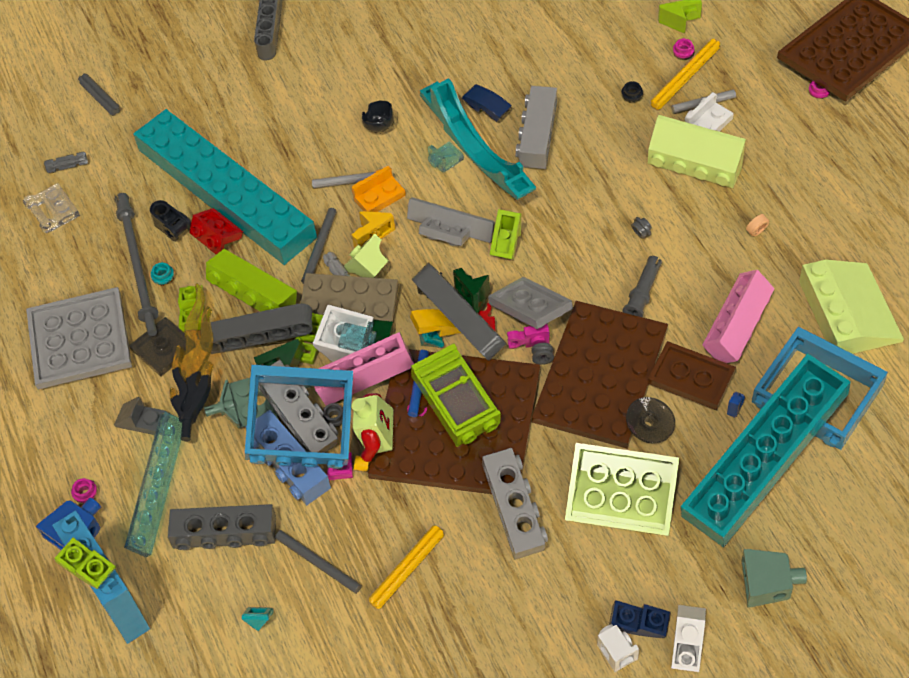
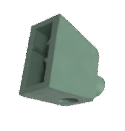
[741,549,807,608]

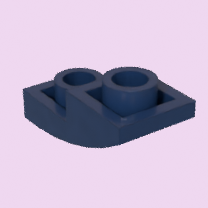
[462,84,512,122]
[609,600,670,638]

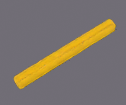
[651,38,720,110]

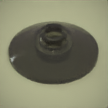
[626,397,675,444]

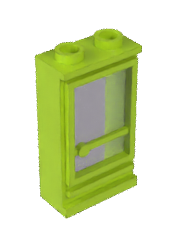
[411,343,501,447]

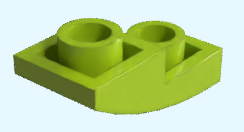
[178,285,204,332]
[54,538,116,589]

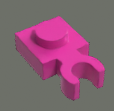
[507,323,549,349]

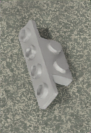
[407,197,495,246]

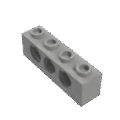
[482,448,548,560]

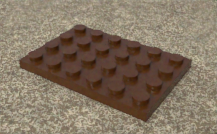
[777,0,909,102]
[532,301,668,449]

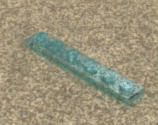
[124,411,182,557]

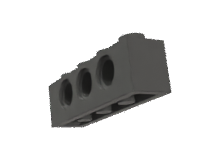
[168,504,276,550]

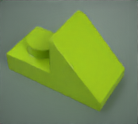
[658,0,702,33]
[490,209,521,259]

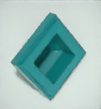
[419,331,444,348]
[242,607,273,631]

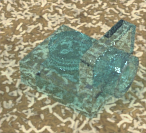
[428,141,464,173]
[338,321,377,352]

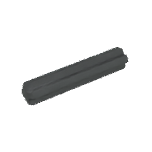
[78,73,120,116]

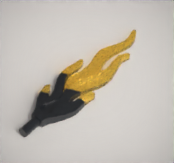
[169,283,214,442]

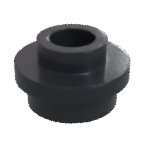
[621,81,643,102]

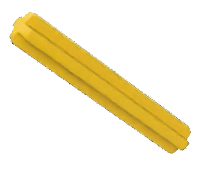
[369,525,444,609]

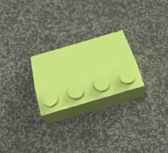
[799,260,904,354]
[565,443,679,536]

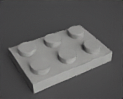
[488,277,573,329]

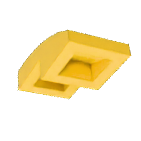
[410,309,461,337]

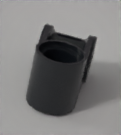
[150,200,191,242]

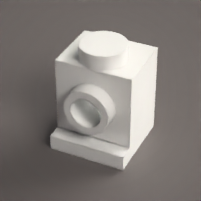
[597,624,639,672]

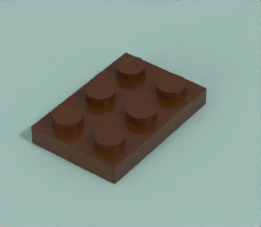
[648,341,736,410]

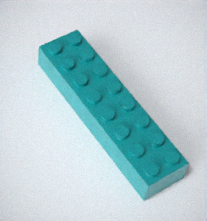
[680,353,851,548]

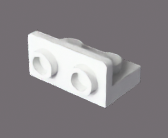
[685,92,734,132]

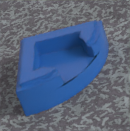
[727,391,746,418]

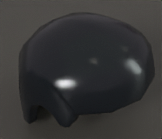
[362,100,394,132]

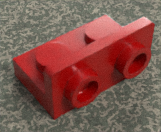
[190,208,243,254]

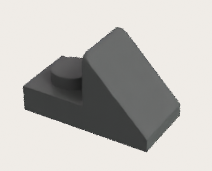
[114,397,169,436]

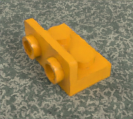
[352,166,406,212]

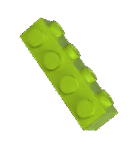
[206,249,297,312]

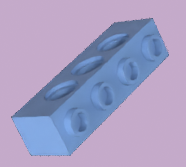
[245,410,331,506]

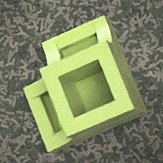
[344,234,389,278]

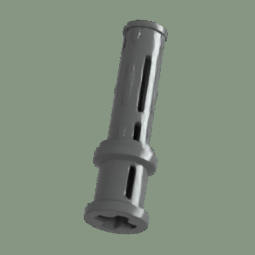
[622,256,662,317]

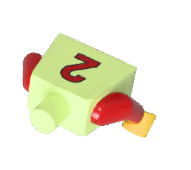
[352,393,393,472]

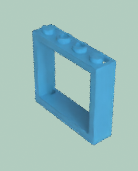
[752,326,888,450]
[245,365,353,469]
[52,510,150,644]

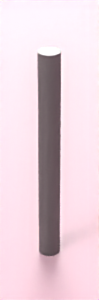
[301,208,337,284]
[275,530,362,594]

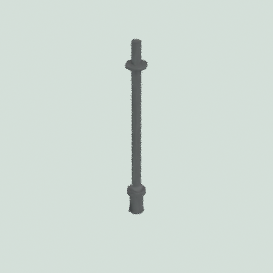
[114,193,159,336]

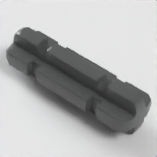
[44,151,88,173]

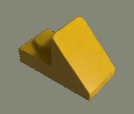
[351,211,396,248]

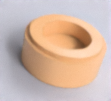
[746,214,769,236]

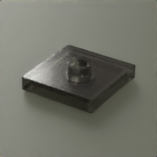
[129,317,197,377]

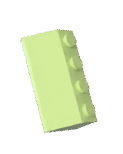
[648,115,746,188]

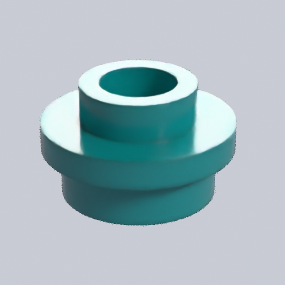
[151,262,174,285]

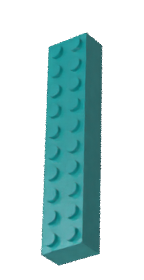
[133,109,317,265]

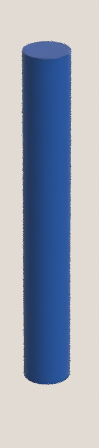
[408,350,429,417]

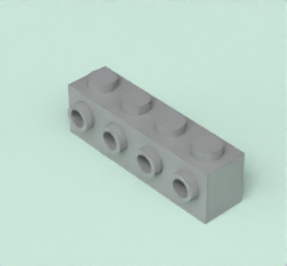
[515,86,557,169]
[258,360,338,453]

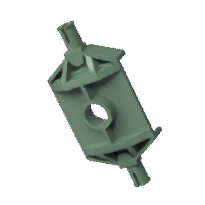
[204,378,311,429]

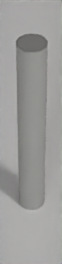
[671,89,736,114]
[312,172,375,188]

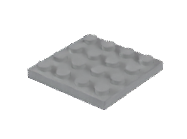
[26,287,132,390]

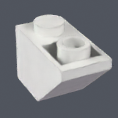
[671,605,706,672]

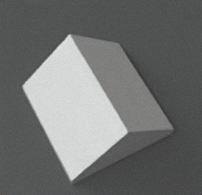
[313,305,373,362]

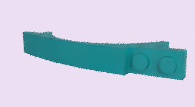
[420,78,536,200]

